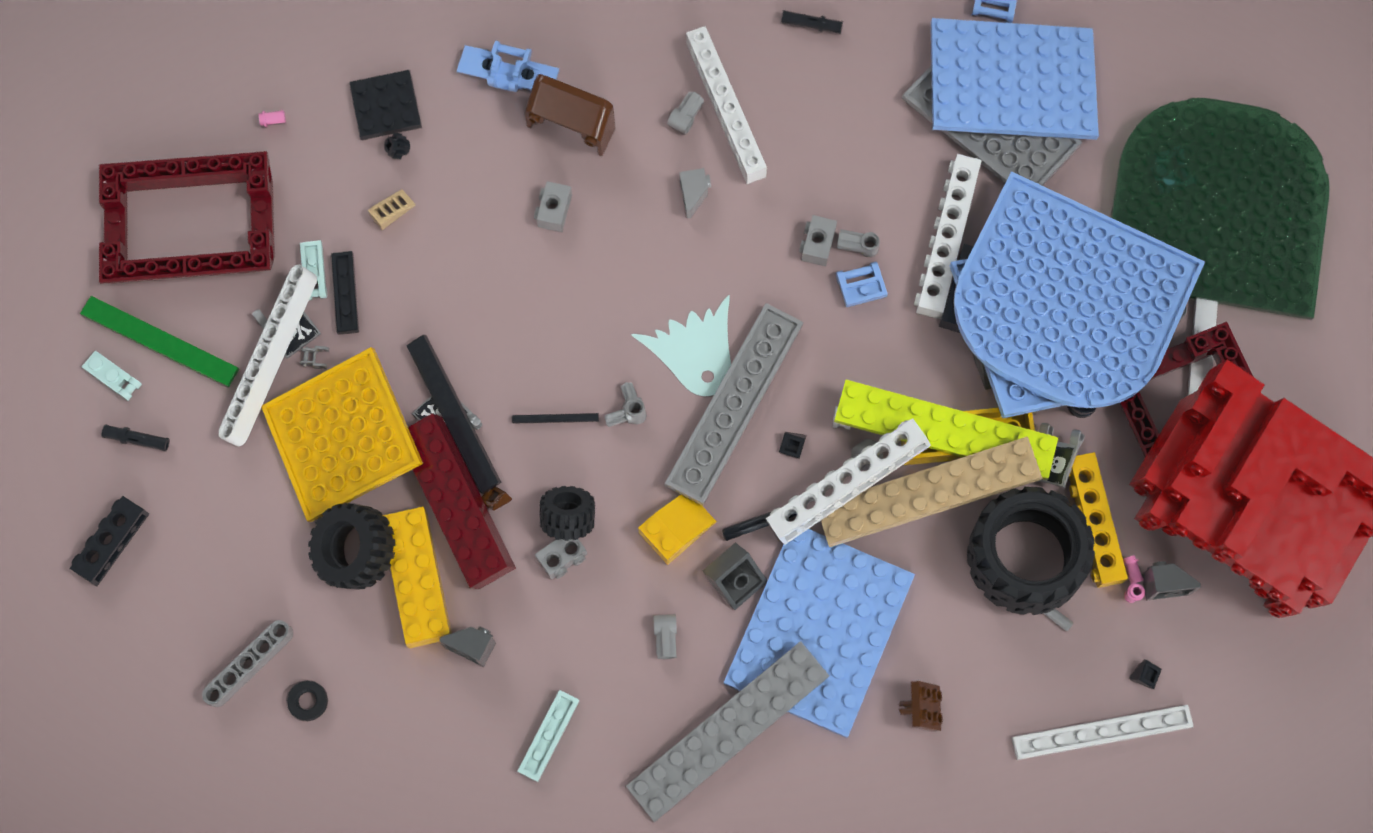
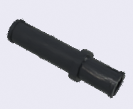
[781,10,843,34]
[102,424,170,452]

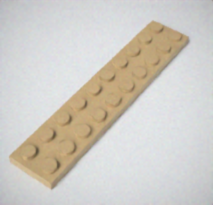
[821,436,1042,547]

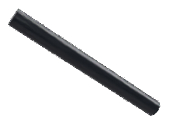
[512,413,599,424]

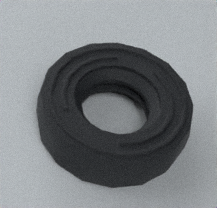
[287,680,328,722]

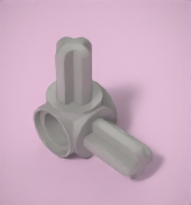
[605,382,647,427]

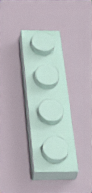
[517,690,580,782]

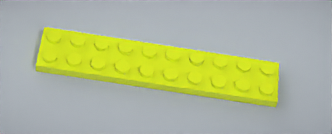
[834,380,1058,480]

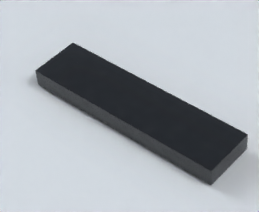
[331,251,359,335]

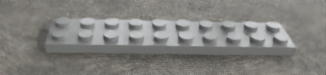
[665,303,803,506]
[626,641,829,822]

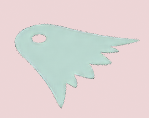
[631,295,731,396]

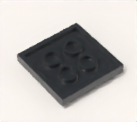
[349,69,422,141]

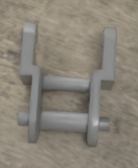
[300,346,329,369]

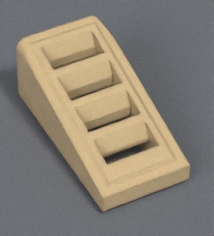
[368,189,416,230]

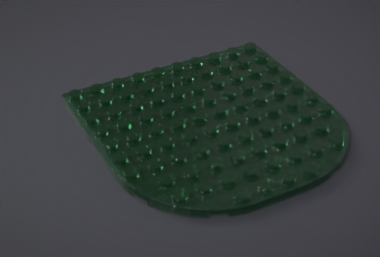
[1111,98,1330,320]

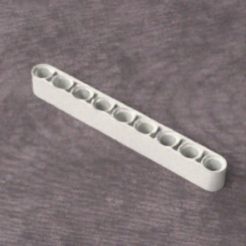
[219,265,317,447]

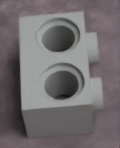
[535,539,587,580]

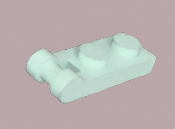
[300,240,327,300]
[82,350,142,401]

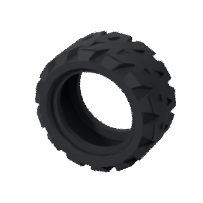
[967,486,1095,615]

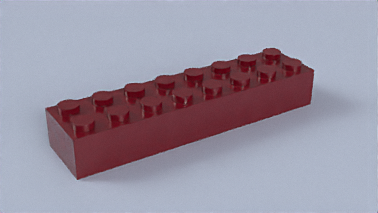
[408,413,516,589]

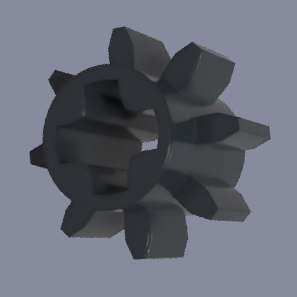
[384,133,410,159]

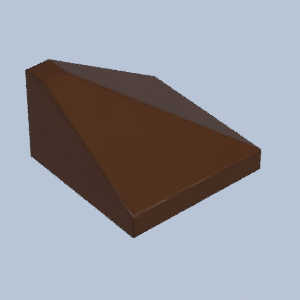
[482,487,512,511]

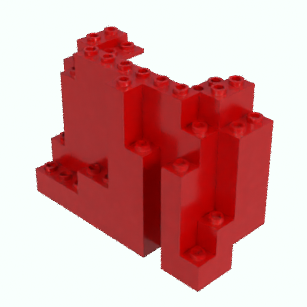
[1129,359,1373,618]

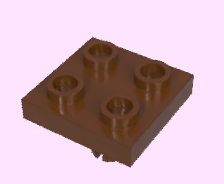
[899,681,943,731]

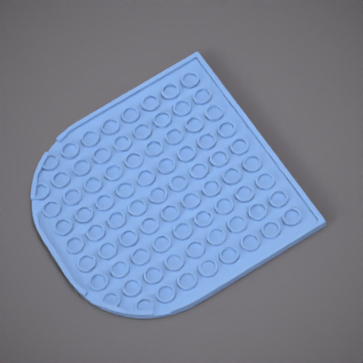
[954,171,1205,408]

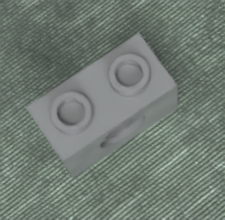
[534,181,572,232]
[799,215,837,267]

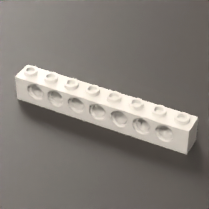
[686,26,767,184]
[914,154,982,319]
[766,418,931,545]

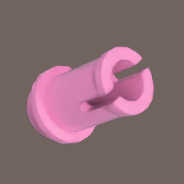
[259,110,286,127]
[1123,555,1144,585]
[1124,583,1145,603]

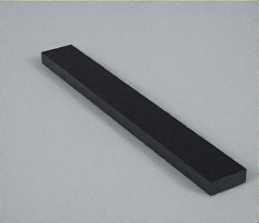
[407,335,502,494]

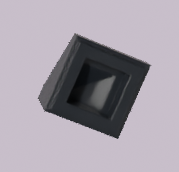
[779,432,807,459]
[1129,659,1162,689]

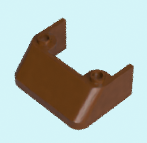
[525,74,615,157]

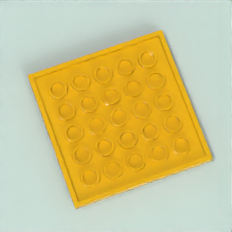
[261,347,423,522]

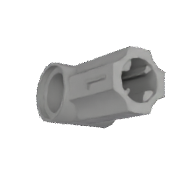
[667,91,704,134]
[837,229,880,257]
[654,614,677,659]

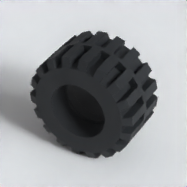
[540,486,595,541]

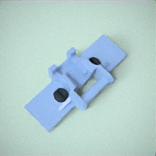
[457,41,559,92]

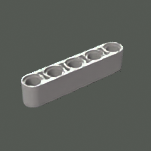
[202,620,293,707]

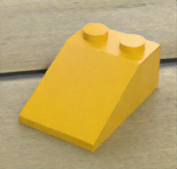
[638,495,717,565]

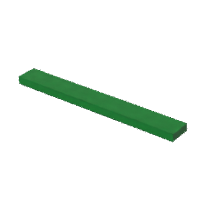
[80,296,240,388]

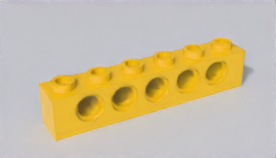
[1069,452,1128,588]

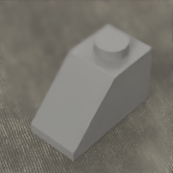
[679,168,711,218]

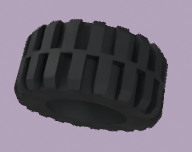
[308,503,396,590]

